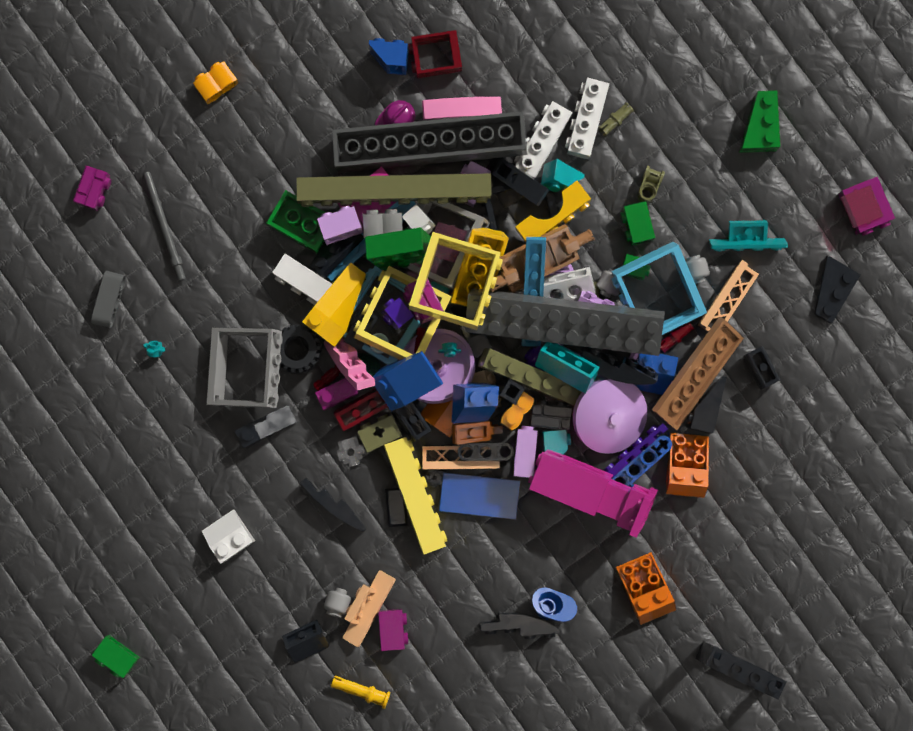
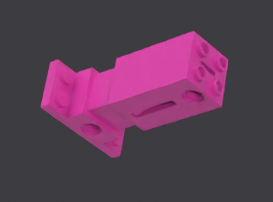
[528,449,658,538]

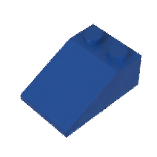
[373,351,443,411]

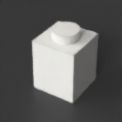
[402,204,435,234]

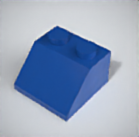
[635,354,678,395]
[452,383,499,423]

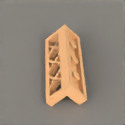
[698,260,759,332]
[422,446,500,470]

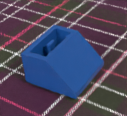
[369,38,408,75]

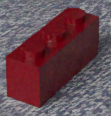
[333,388,388,431]

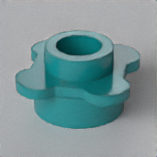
[143,341,165,357]
[438,342,461,357]

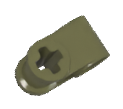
[637,165,665,204]

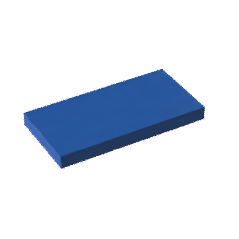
[439,473,520,519]

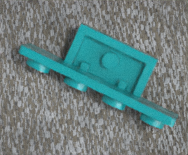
[709,220,788,251]

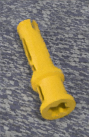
[331,675,391,709]

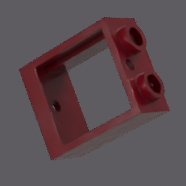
[408,30,462,78]

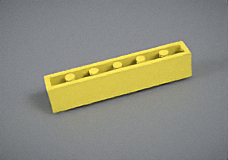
[384,437,447,554]

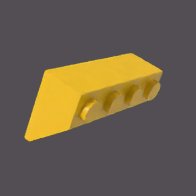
[450,228,509,306]

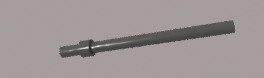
[143,172,186,281]

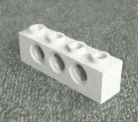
[515,267,596,300]

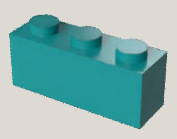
[535,342,600,394]

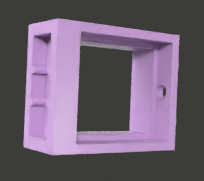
[513,426,537,478]

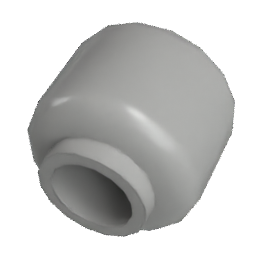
[685,255,710,284]
[597,268,625,298]
[324,588,351,618]

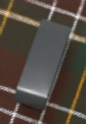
[91,270,126,328]

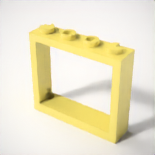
[409,232,503,330]
[353,266,452,360]

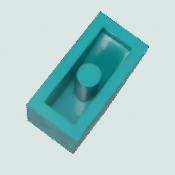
[541,159,585,192]
[542,430,571,455]

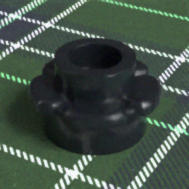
[425,469,443,488]

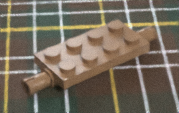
[490,224,594,293]

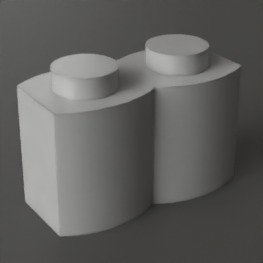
[362,209,402,238]

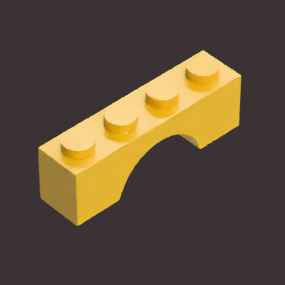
[515,181,591,243]

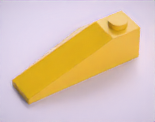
[302,263,366,347]

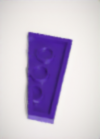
[603,423,668,478]

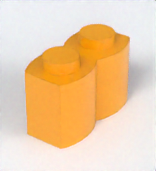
[193,62,238,104]
[500,391,534,431]

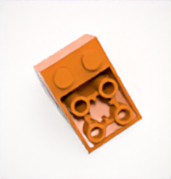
[666,433,709,498]
[616,553,676,625]

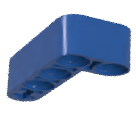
[612,436,672,487]

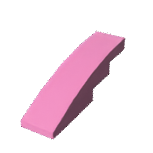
[422,97,502,120]
[324,338,375,390]

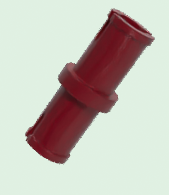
[660,322,694,354]

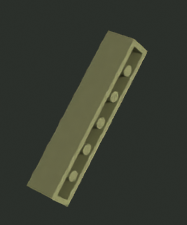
[478,348,582,407]

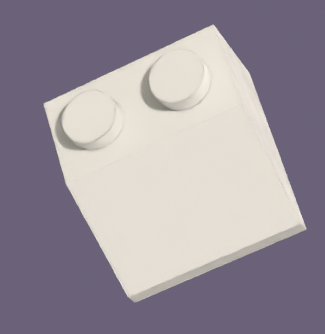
[202,509,255,564]

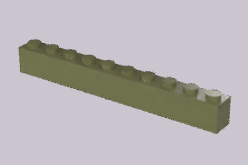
[297,173,491,207]

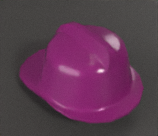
[375,100,415,126]

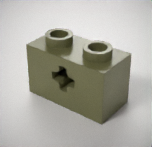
[358,414,403,453]

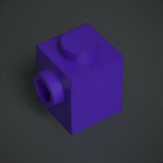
[381,298,414,330]

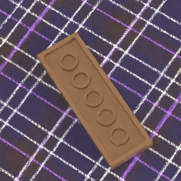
[652,317,744,430]

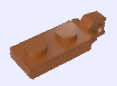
[452,421,503,445]

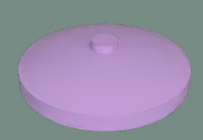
[404,329,475,404]
[573,378,647,454]

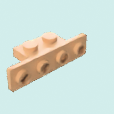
[343,570,396,647]

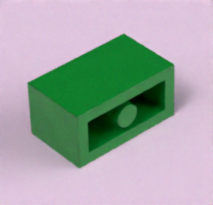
[620,201,655,246]
[92,635,140,678]

